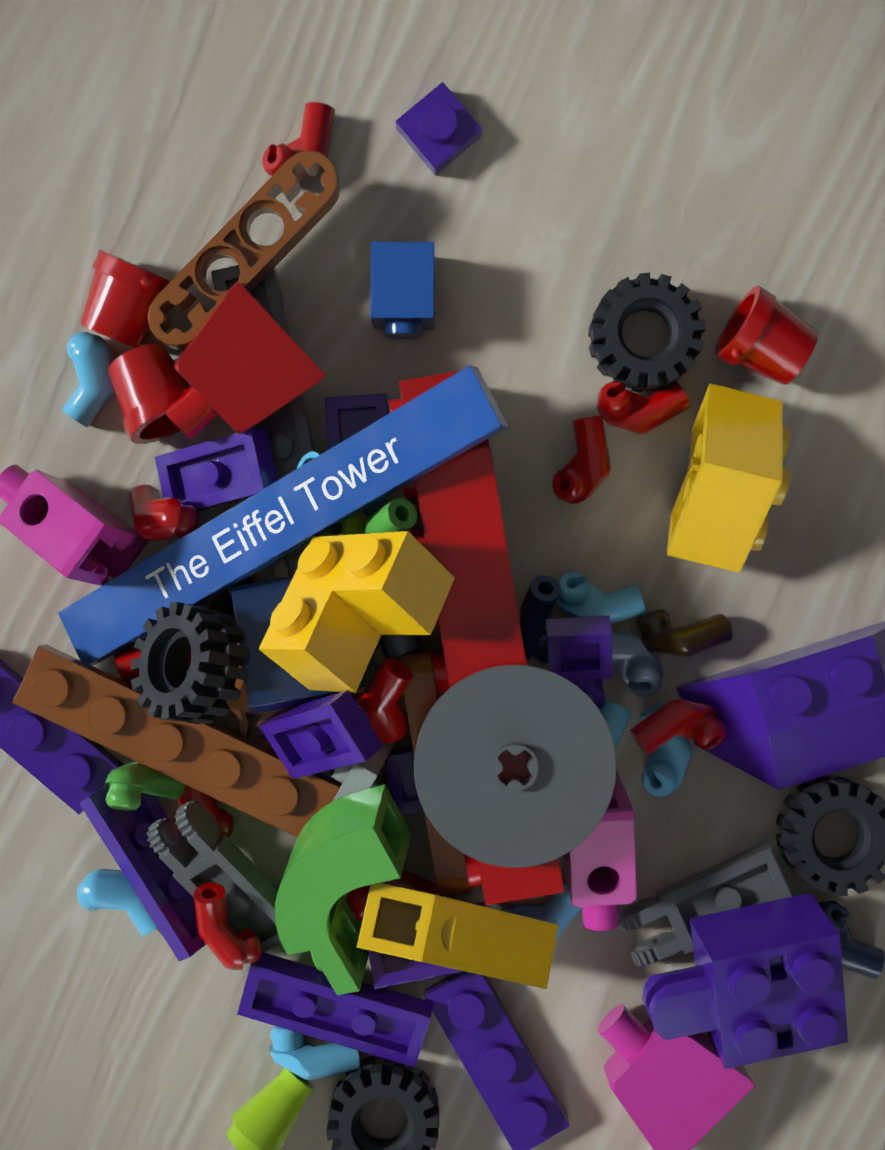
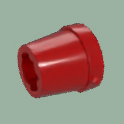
[80,249,170,348]
[714,285,819,385]
[108,343,190,444]

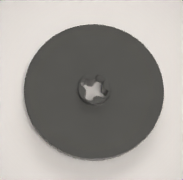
[414,664,617,868]

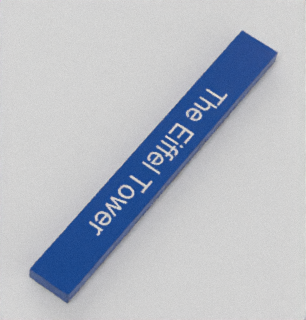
[58,365,508,666]

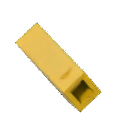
[356,883,559,989]

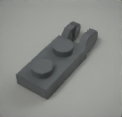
[146,800,281,952]
[618,842,795,967]

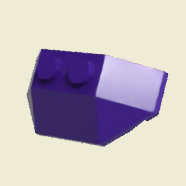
[676,621,885,790]

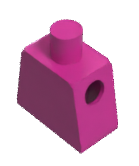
[0,464,149,586]
[563,771,637,931]
[597,1004,755,1150]

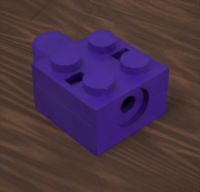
[642,893,848,1069]

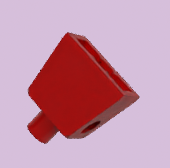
[164,282,326,439]

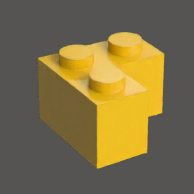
[667,383,791,573]
[259,531,455,693]

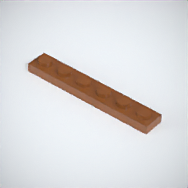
[12,644,342,837]

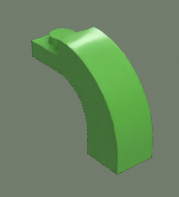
[275,784,412,995]

